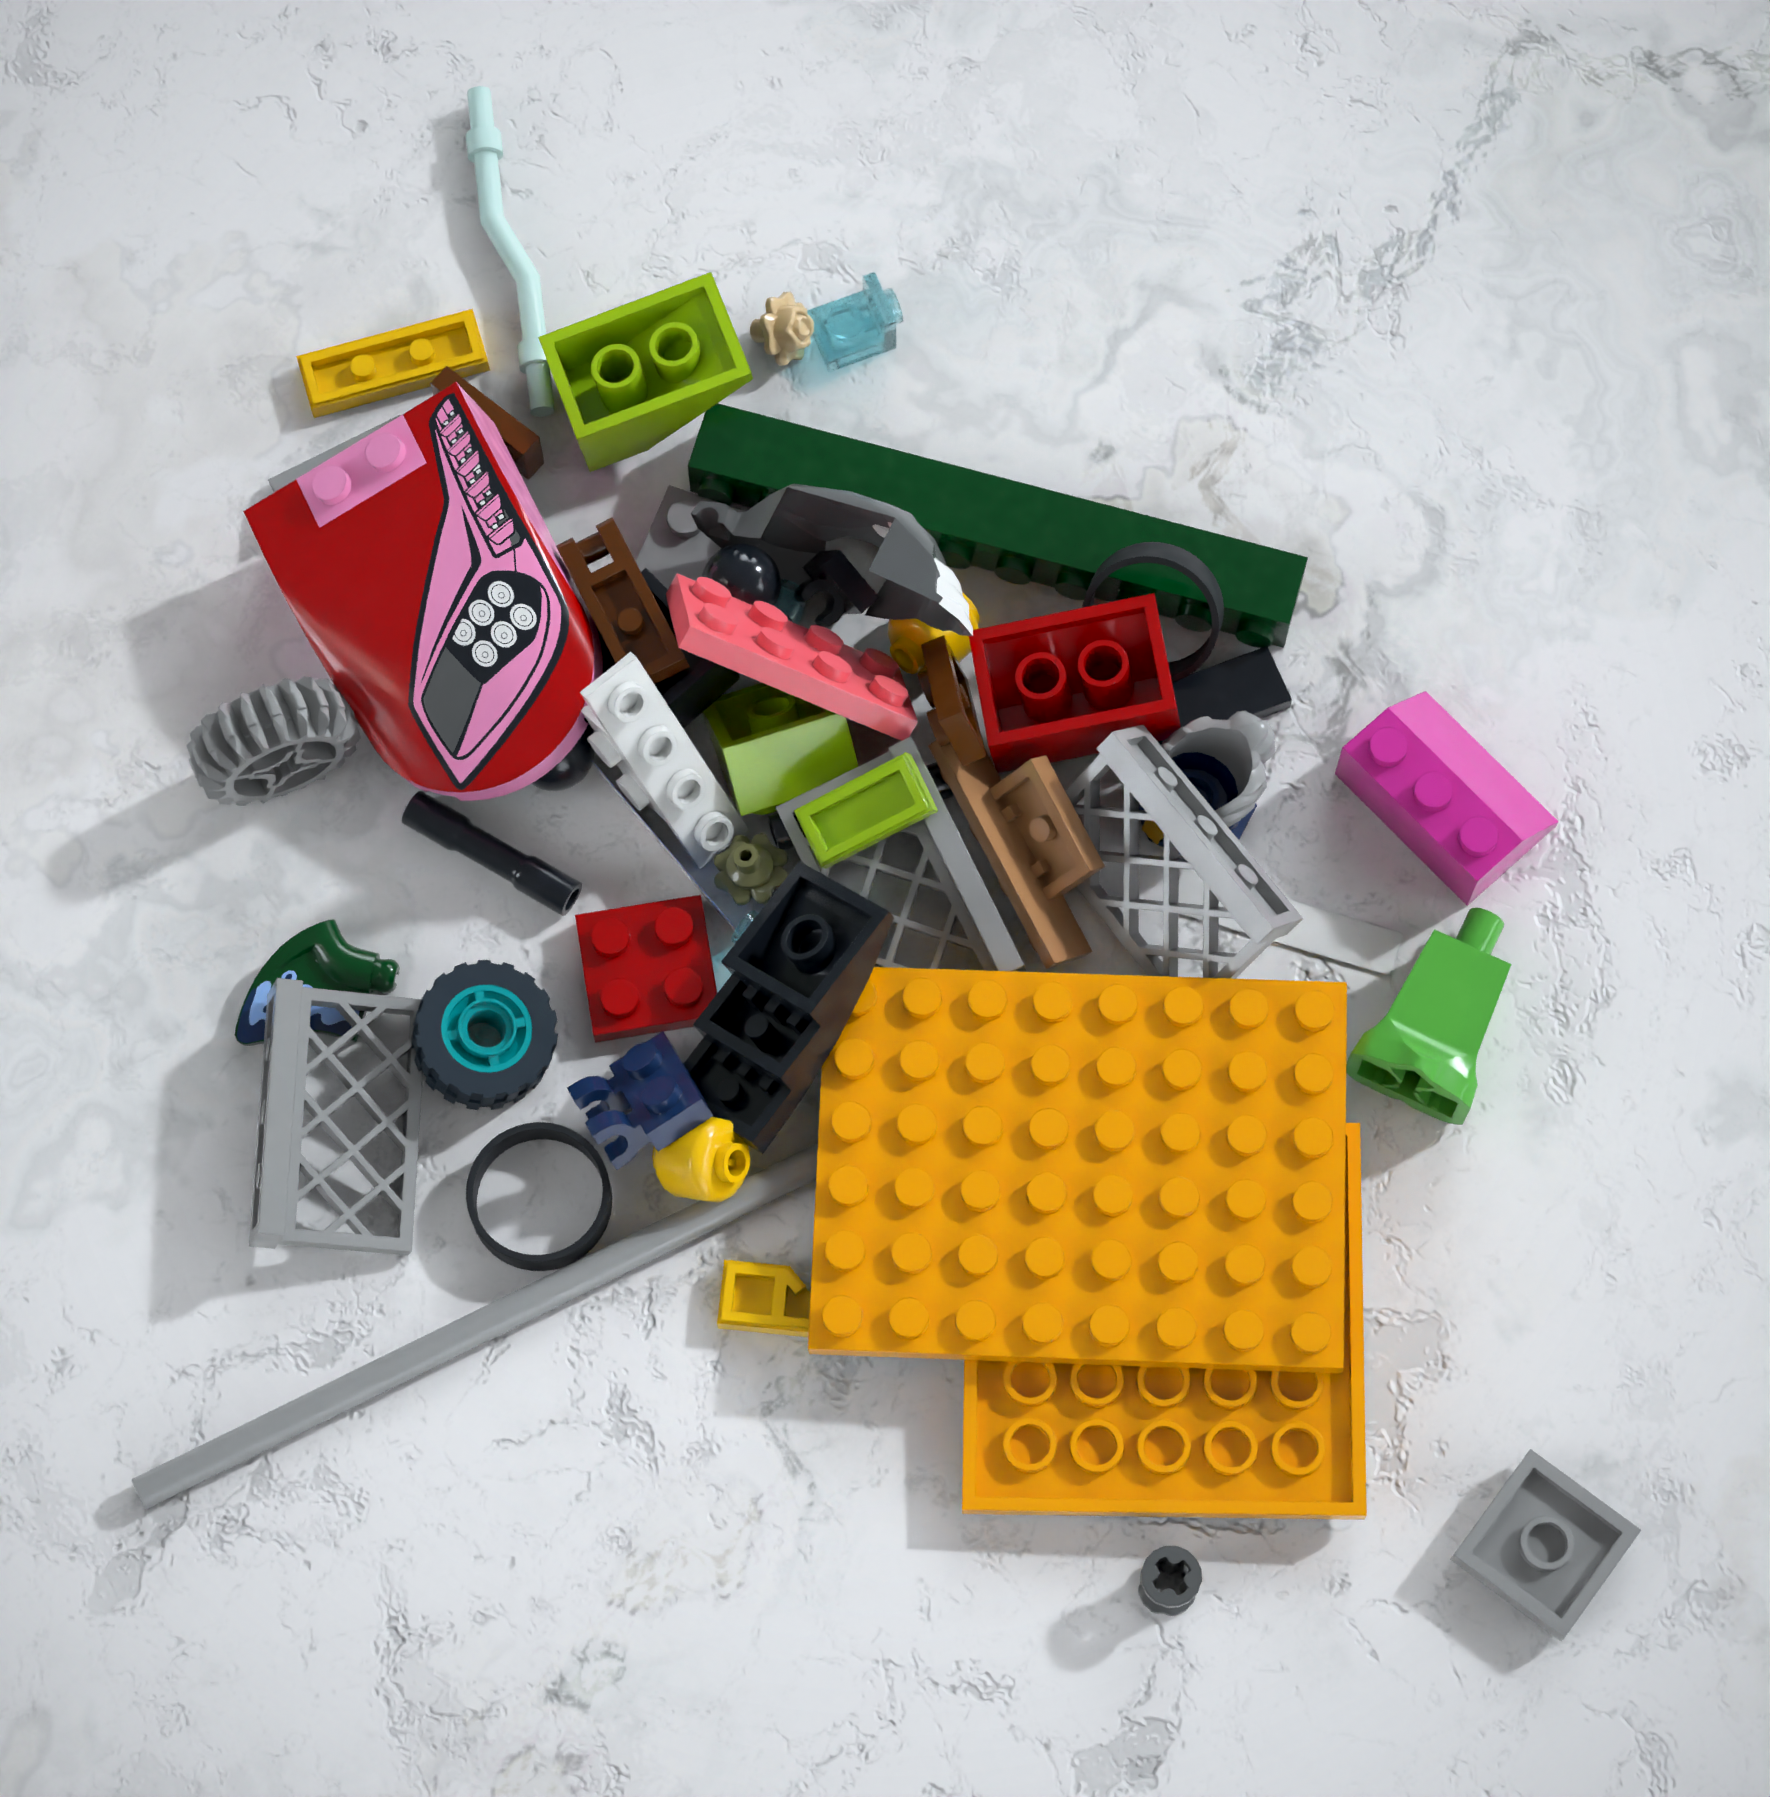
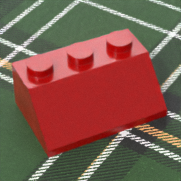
[969,593,1181,773]

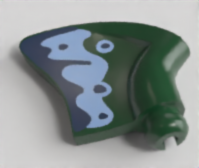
[234,919,400,1046]

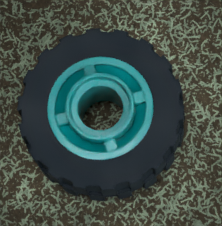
[411,960,558,1110]

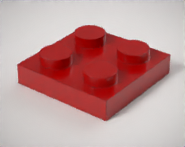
[575,895,717,1043]

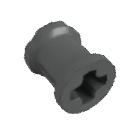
[1138,1546,1202,1616]

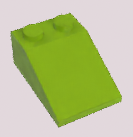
[538,272,753,472]

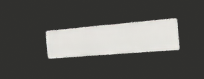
[1178,869,1403,976]

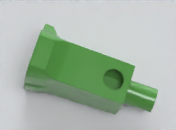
[1346,908,1512,1125]

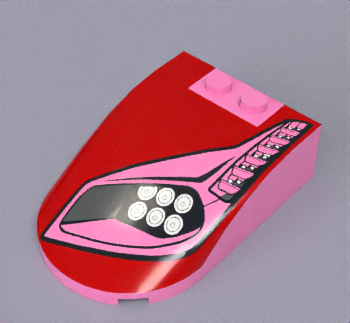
[243,382,603,801]

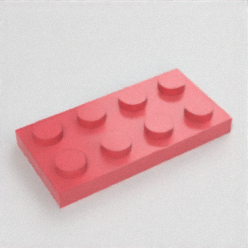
[666,573,918,741]

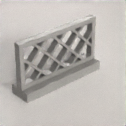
[1065,725,1303,979]
[775,736,1027,972]
[249,978,423,1256]

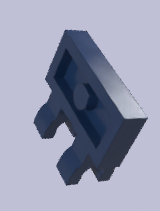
[567,1031,713,1170]

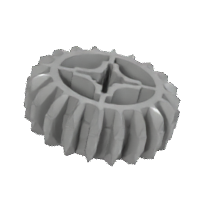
[186,676,361,806]

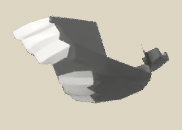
[691,484,973,636]

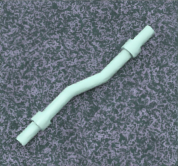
[466,86,554,417]

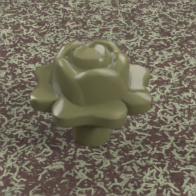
[714,833,788,906]

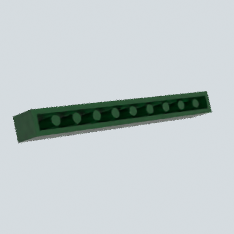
[687,403,1308,648]

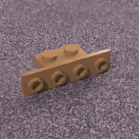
[928,740,1105,969]

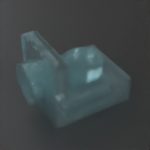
[807,272,903,372]

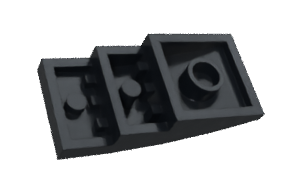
[684,861,894,1154]

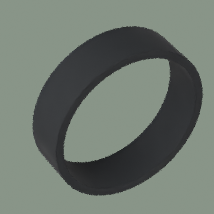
[1082,542,1224,682]
[466,1122,612,1271]

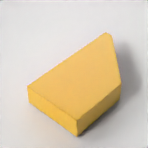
[717,1259,810,1337]

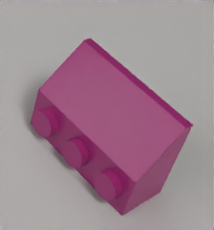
[1335,691,1559,906]

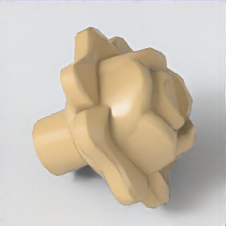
[750,292,814,366]

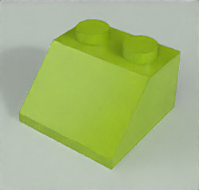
[702,683,859,816]

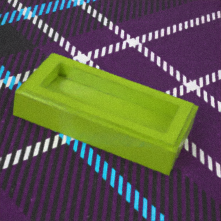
[794,752,938,869]

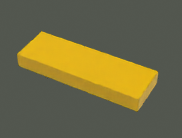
[296,309,490,418]

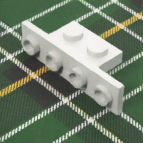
[580,652,749,869]

